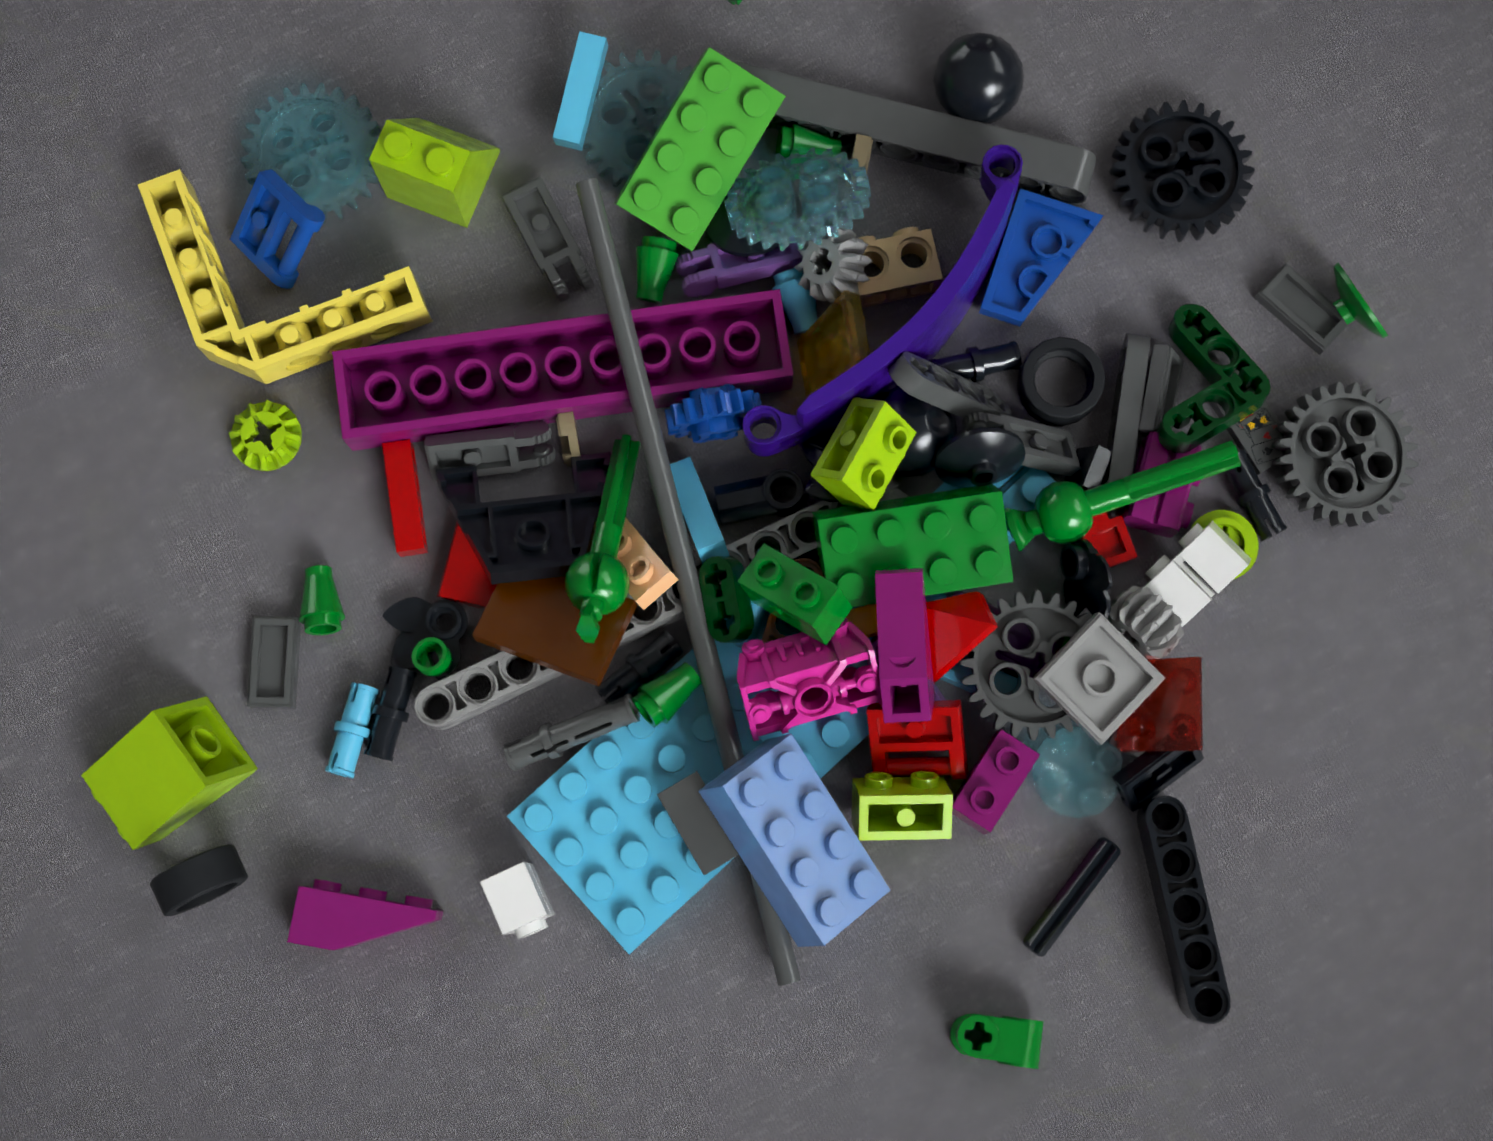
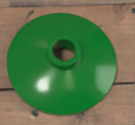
[1333,262,1388,338]

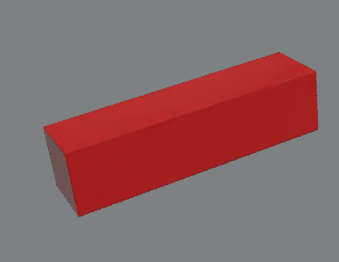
[382,439,428,557]

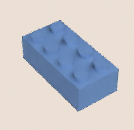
[699,733,890,947]

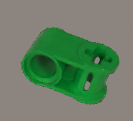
[950,1014,1044,1069]

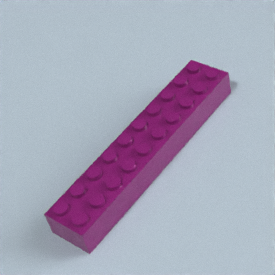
[332,289,793,451]

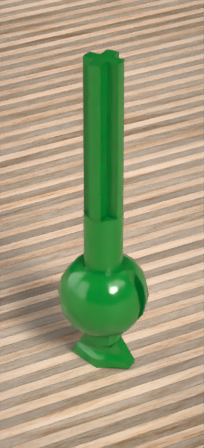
[565,434,641,644]
[1004,441,1241,552]

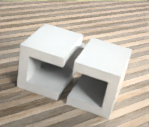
[1145,520,1251,627]
[480,862,555,939]

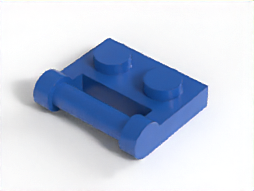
[230,169,326,289]

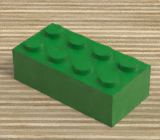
[812,484,1014,607]

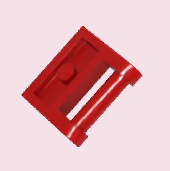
[866,700,968,780]

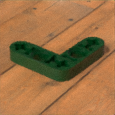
[1157,304,1271,453]

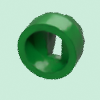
[412,637,452,677]

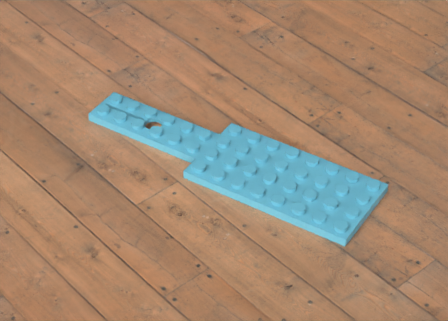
[507,465,1055,954]

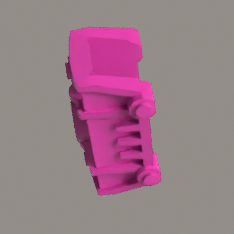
[736,618,882,741]

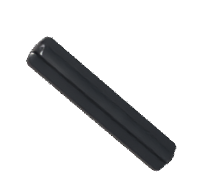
[1023,837,1121,957]

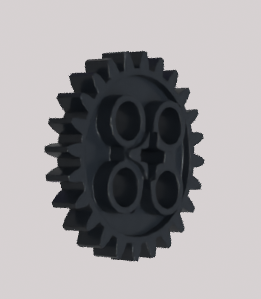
[1109,100,1255,242]

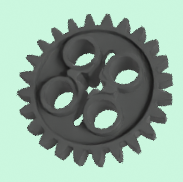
[1272,381,1418,527]
[959,590,1092,740]

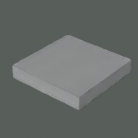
[1032,612,1165,745]

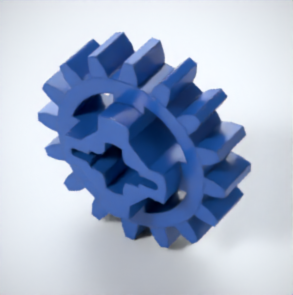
[664,384,762,443]

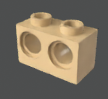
[851,227,943,309]

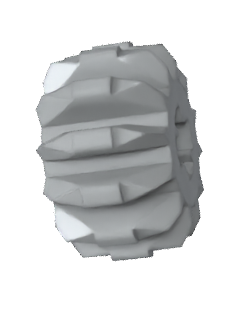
[794,225,873,303]
[1107,585,1184,663]

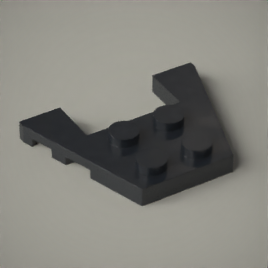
[436,452,611,584]

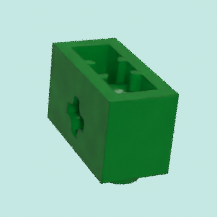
[737,544,853,645]

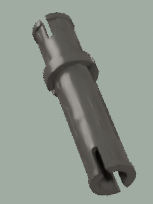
[503,694,640,771]

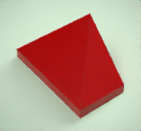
[926,591,998,684]

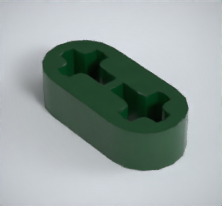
[699,556,754,643]

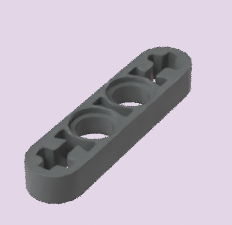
[1102,333,1150,485]
[888,351,1012,419]

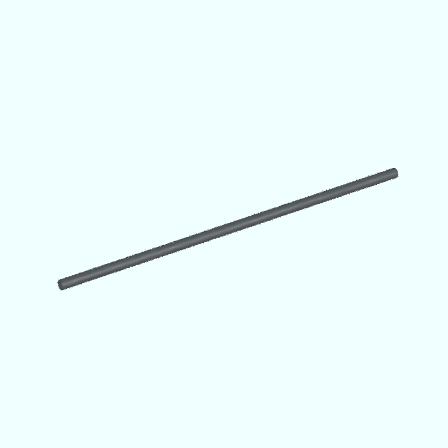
[576,178,801,986]

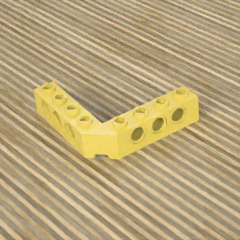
[138,169,432,384]

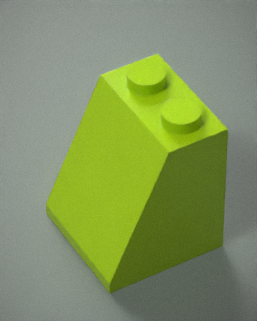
[369,118,500,228]
[81,696,258,850]

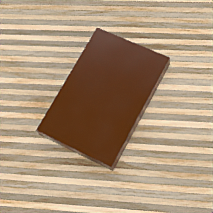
[472,576,637,687]

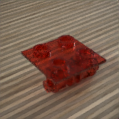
[1114,657,1203,752]

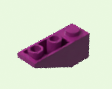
[875,568,935,723]
[287,879,443,950]

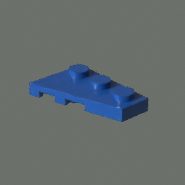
[979,188,1104,327]

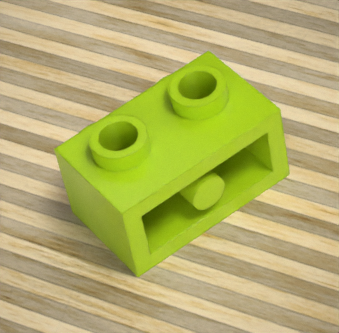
[810,397,917,510]
[851,771,953,841]

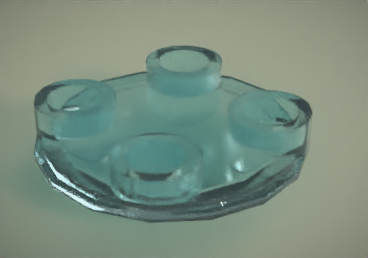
[1032,727,1123,818]

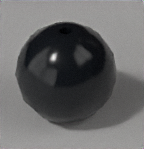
[933,33,1024,124]
[876,386,957,476]

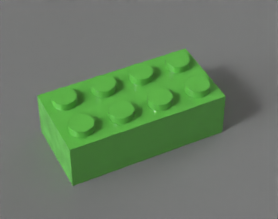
[614,47,786,251]

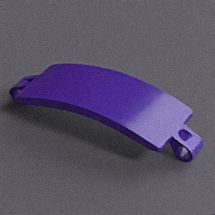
[743,144,1023,457]

